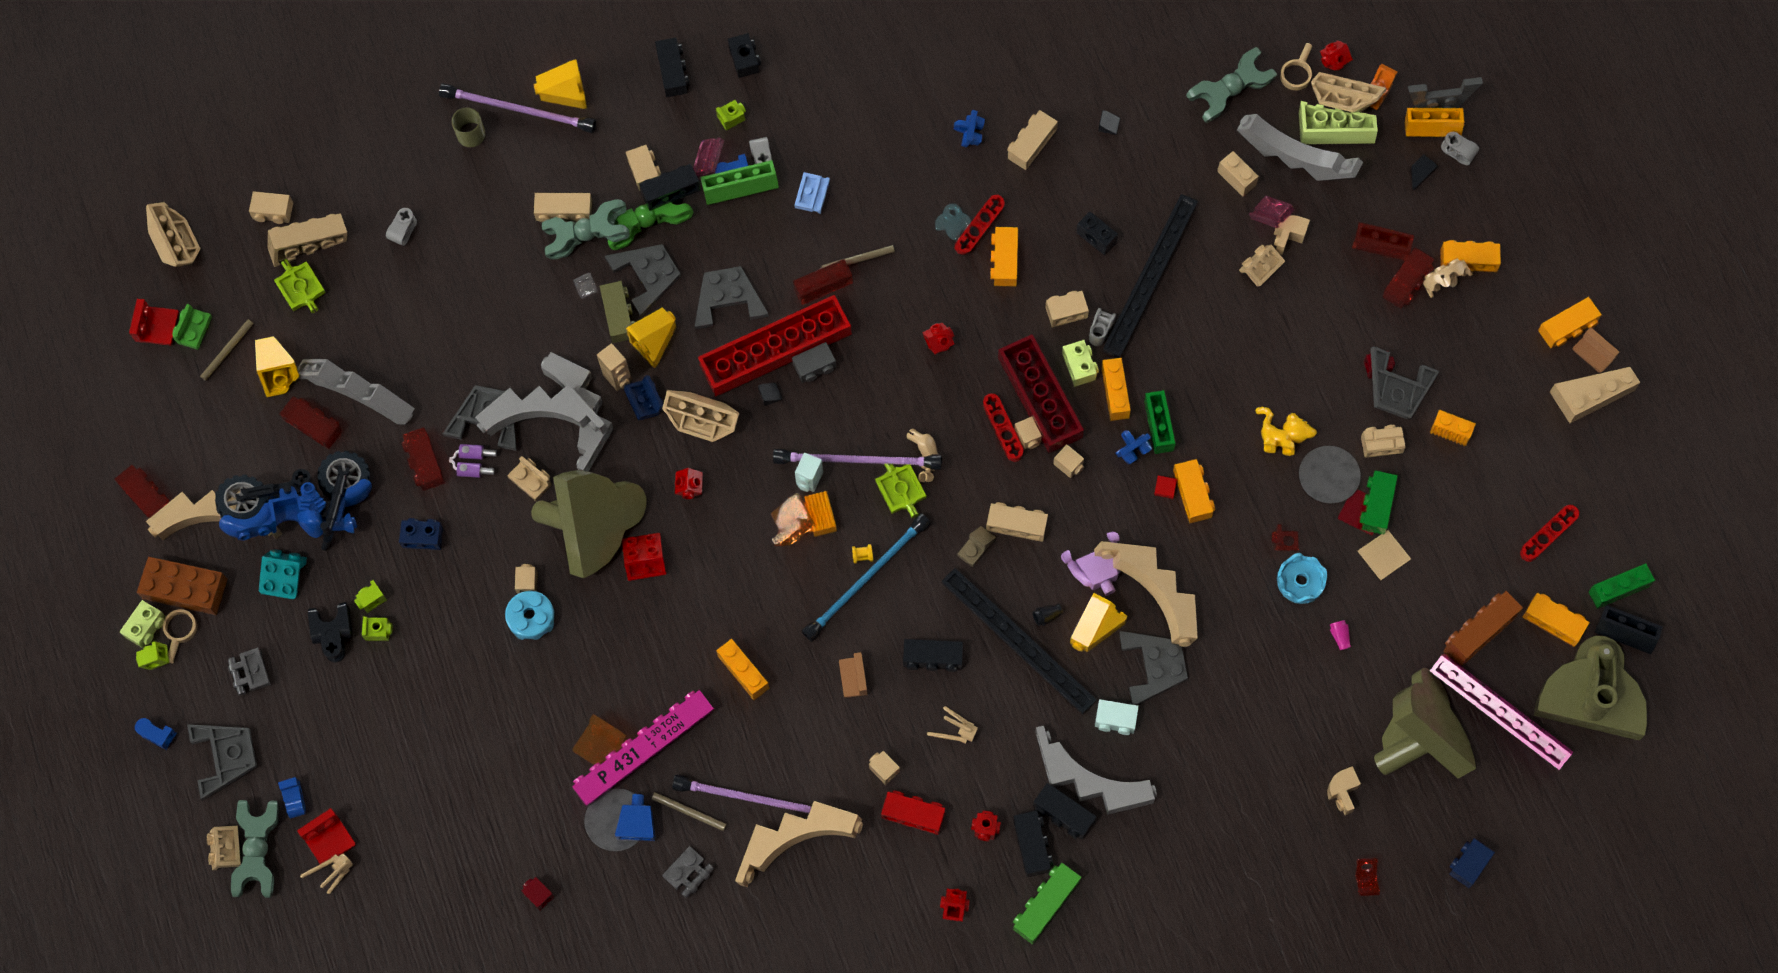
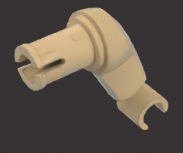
[907,429,938,482]

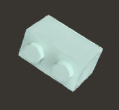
[795,453,823,492]
[1095,699,1138,735]

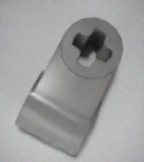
[1441,132,1479,165]
[749,137,772,164]
[386,208,417,246]
[1089,308,1117,346]

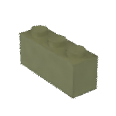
[600,281,635,343]

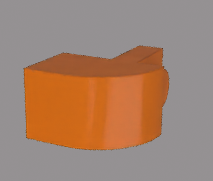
[1370,63,1398,110]

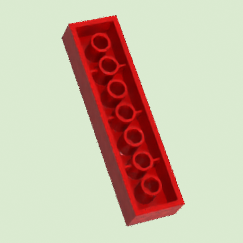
[698,295,852,397]

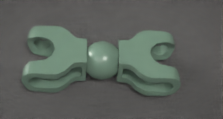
[1186,47,1277,123]
[542,199,630,260]
[231,800,279,898]

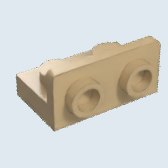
[1239,244,1285,286]
[508,456,552,501]
[207,826,241,870]

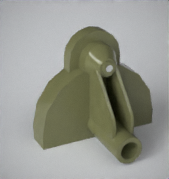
[531,470,646,578]
[1533,636,1647,741]
[1374,668,1476,778]

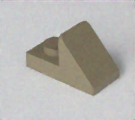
[957,526,996,567]

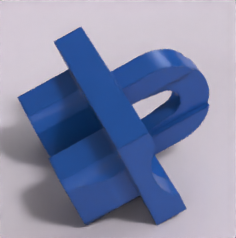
[954,110,985,147]
[1115,430,1152,464]

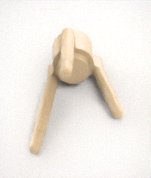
[927,706,978,744]
[300,853,353,894]

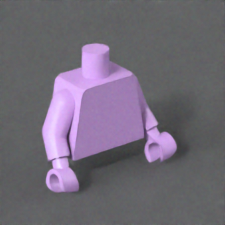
[1061,532,1121,596]

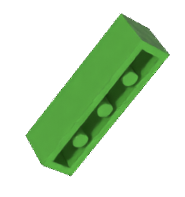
[700,160,779,205]
[1013,863,1081,945]

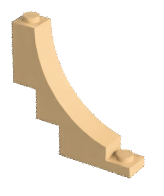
[146,490,282,541]
[1094,541,1198,647]
[735,801,863,887]

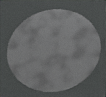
[1299,446,1361,503]
[585,789,645,851]

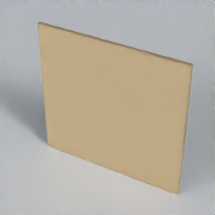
[1358,530,1411,581]

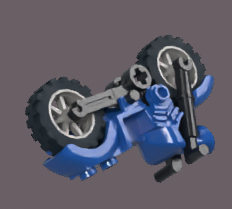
[215,451,372,551]

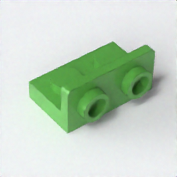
[172,304,212,350]

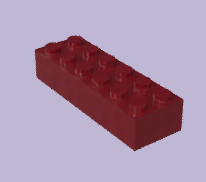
[998,334,1084,453]

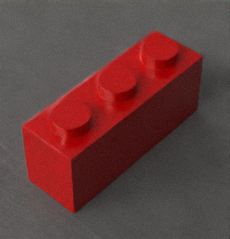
[881,791,945,835]

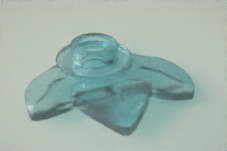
[935,204,972,240]

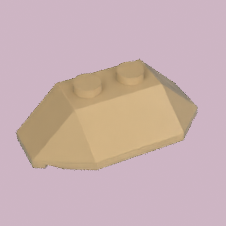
[1311,72,1386,112]
[146,202,200,267]
[662,390,739,442]

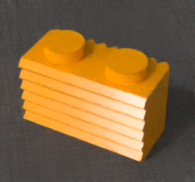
[1430,410,1476,446]
[802,491,837,537]

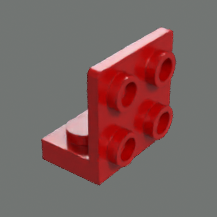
[129,299,179,345]
[622,533,666,581]
[297,808,356,864]

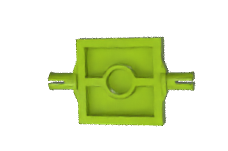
[274,259,326,313]
[875,463,926,518]

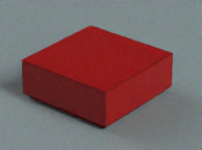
[1154,475,1177,499]

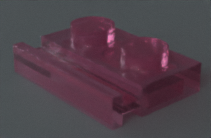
[693,137,724,176]
[1249,196,1294,228]

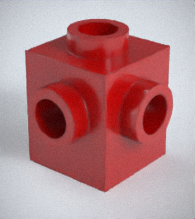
[1320,41,1353,71]
[922,323,954,354]
[675,468,703,499]
[971,811,1001,841]
[940,888,970,922]

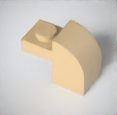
[1274,215,1310,255]
[1327,766,1361,815]

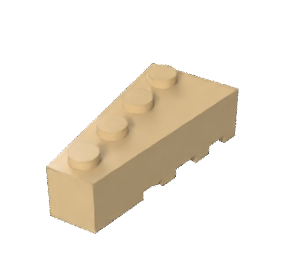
[268,213,347,267]
[1550,367,1640,423]

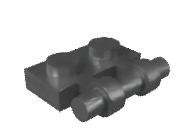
[228,648,271,696]
[662,846,714,898]

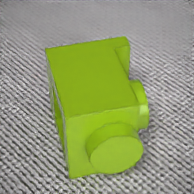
[716,100,746,131]
[354,580,387,613]
[362,617,393,641]
[136,641,169,670]

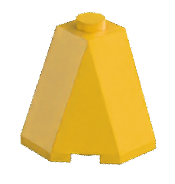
[534,59,587,109]
[626,307,676,368]
[255,336,299,397]
[1070,593,1127,652]

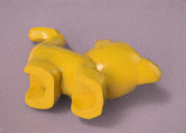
[1255,407,1317,456]

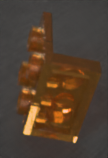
[771,493,815,546]
[572,714,627,765]

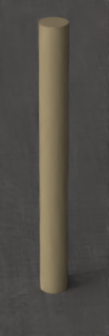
[821,245,895,273]
[200,319,254,381]
[652,792,727,831]

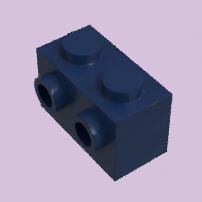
[399,518,443,550]
[1449,838,1495,888]

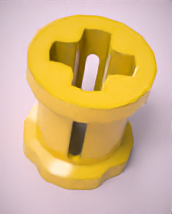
[852,544,873,564]

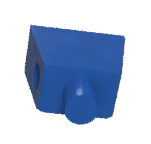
[615,794,655,841]

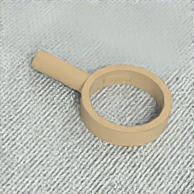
[1280,43,1312,90]
[163,609,198,664]

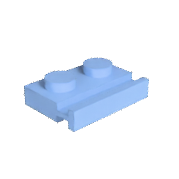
[794,172,830,214]

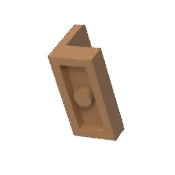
[1573,327,1619,373]
[839,652,867,698]

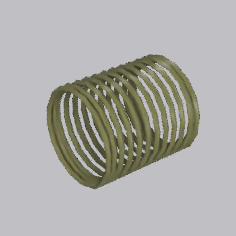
[452,107,485,147]

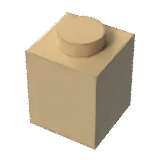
[1014,417,1042,450]
[1054,444,1084,478]
[515,564,538,594]
[869,751,900,785]

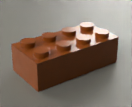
[137,557,228,615]
[1443,591,1523,666]

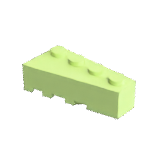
[1299,101,1378,144]

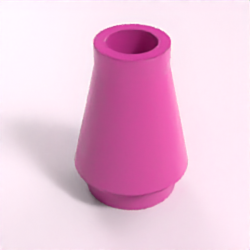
[1330,620,1351,650]

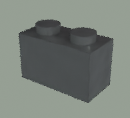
[792,342,836,383]

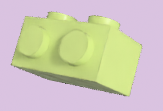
[1062,340,1099,387]
[120,600,166,649]

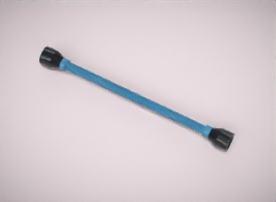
[801,513,931,642]

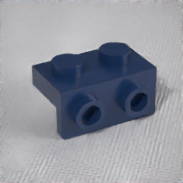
[623,375,663,421]

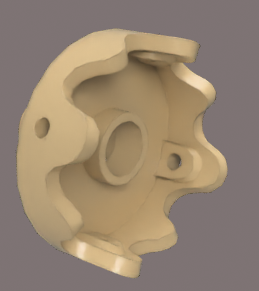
[1423,258,1473,298]

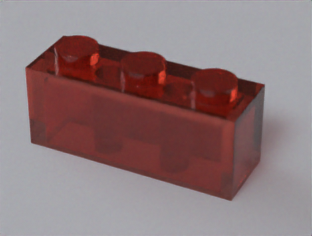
[1352,222,1414,261]
[1382,247,1434,309]
[793,259,853,305]
[279,396,342,449]
[401,427,445,491]
[114,465,170,518]

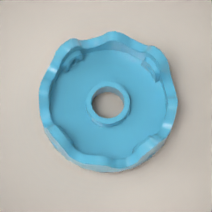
[1277,553,1327,604]
[505,591,555,640]

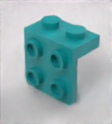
[259,549,307,599]

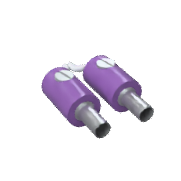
[449,444,497,478]

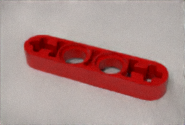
[955,195,1005,255]
[983,393,1024,462]
[1520,505,1579,562]

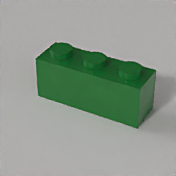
[1144,390,1175,454]
[1359,471,1398,535]
[1589,563,1655,609]

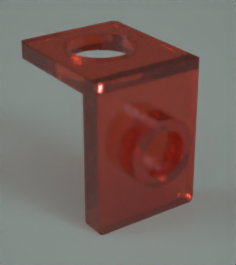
[1272,524,1298,551]
[1355,858,1380,896]

